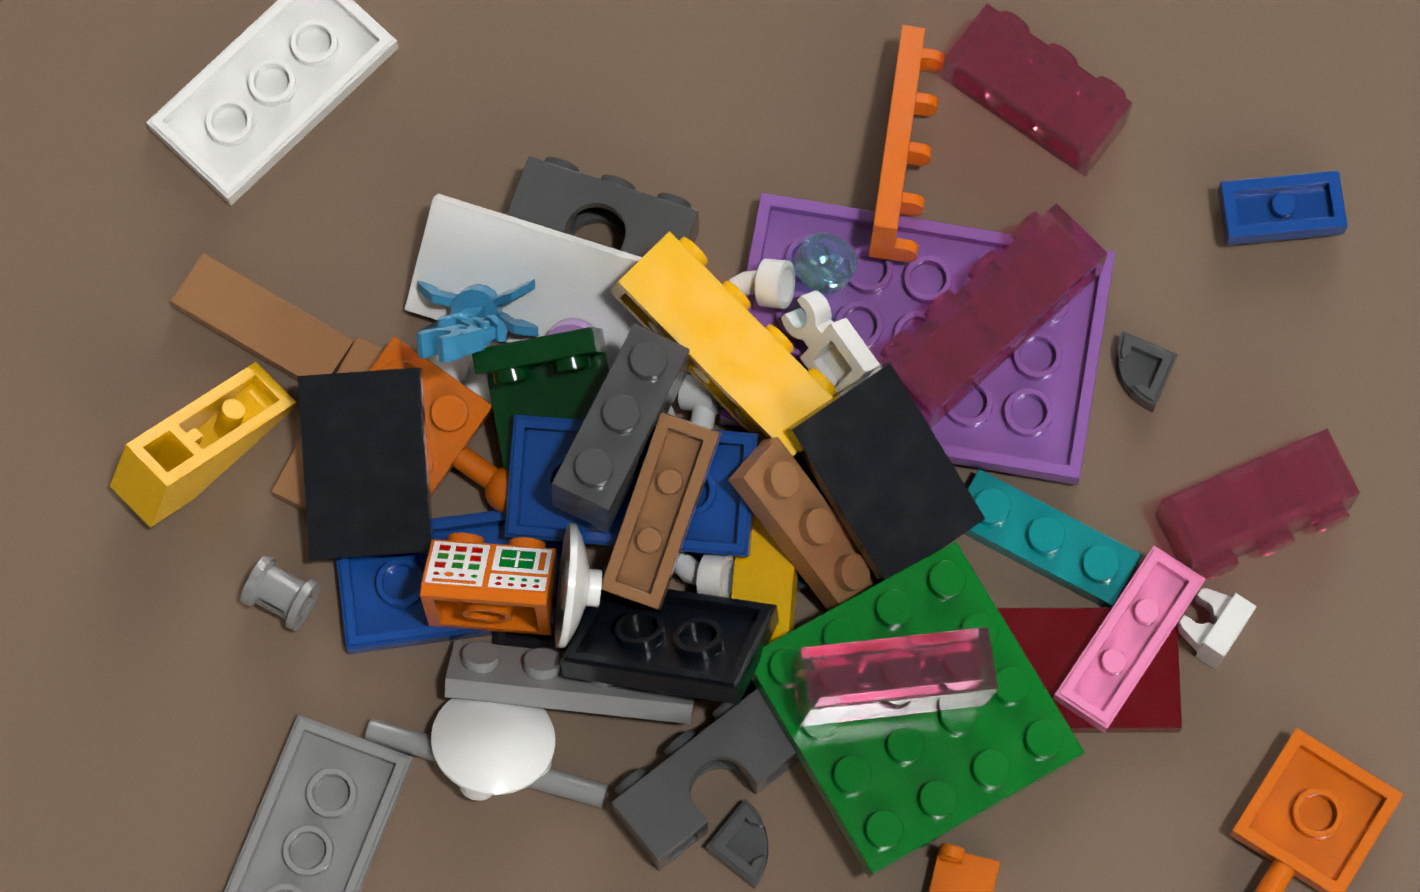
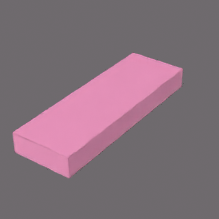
[1053,546,1206,733]

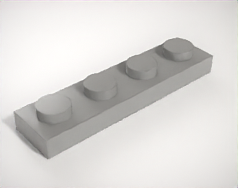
[445,640,695,724]

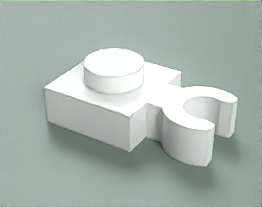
[781,290,881,397]

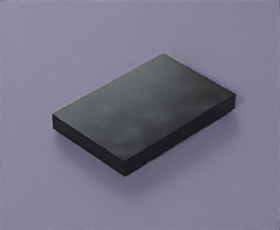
[785,363,985,583]
[298,367,433,560]
[560,589,779,705]

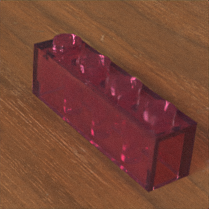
[880,203,1108,428]

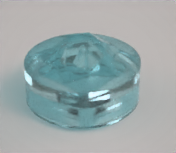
[794,232,857,294]

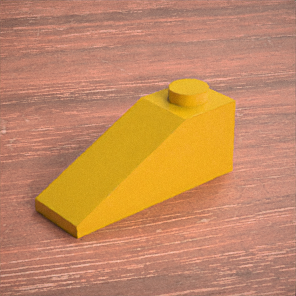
[110,362,297,528]

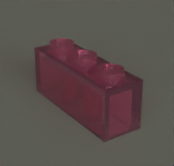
[942,4,1132,177]
[1155,428,1360,580]
[791,627,998,727]

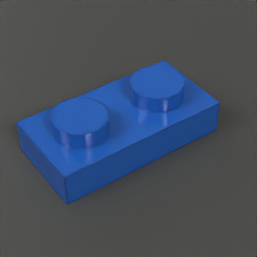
[1218,170,1348,246]

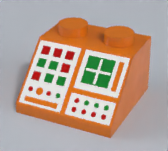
[420,533,558,636]

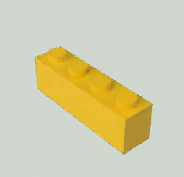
[610,231,837,456]

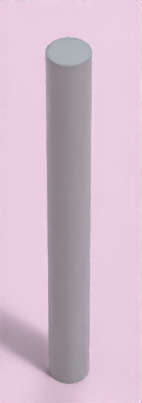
[365,718,609,808]

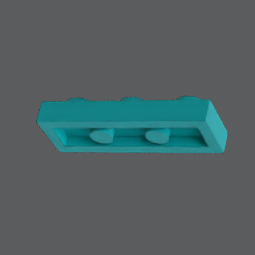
[964,469,1141,607]

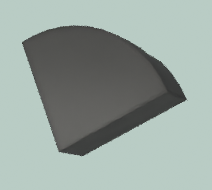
[1116,331,1178,413]
[706,799,768,889]

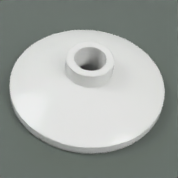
[555,523,602,648]

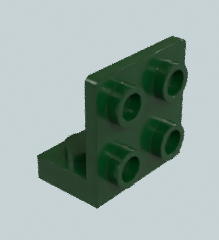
[472,327,610,470]

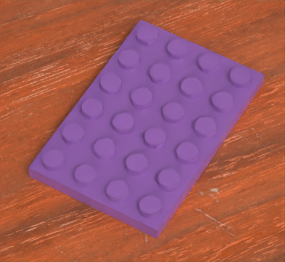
[719,192,1115,485]

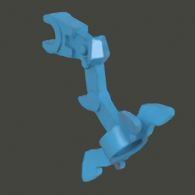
[416,279,539,362]

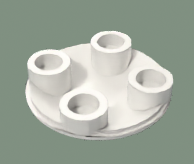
[431,698,555,801]

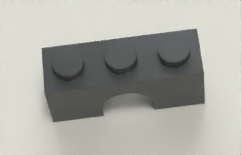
[507,156,699,257]
[552,324,690,531]
[612,688,800,871]

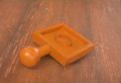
[370,336,509,514]
[1229,727,1404,892]

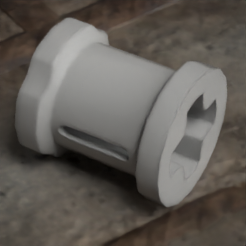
[240,556,322,631]

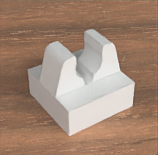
[1178,588,1257,670]

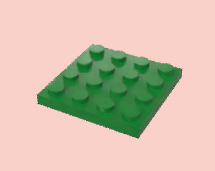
[752,541,1085,878]

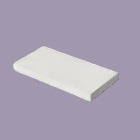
[146,0,398,206]
[404,194,646,367]

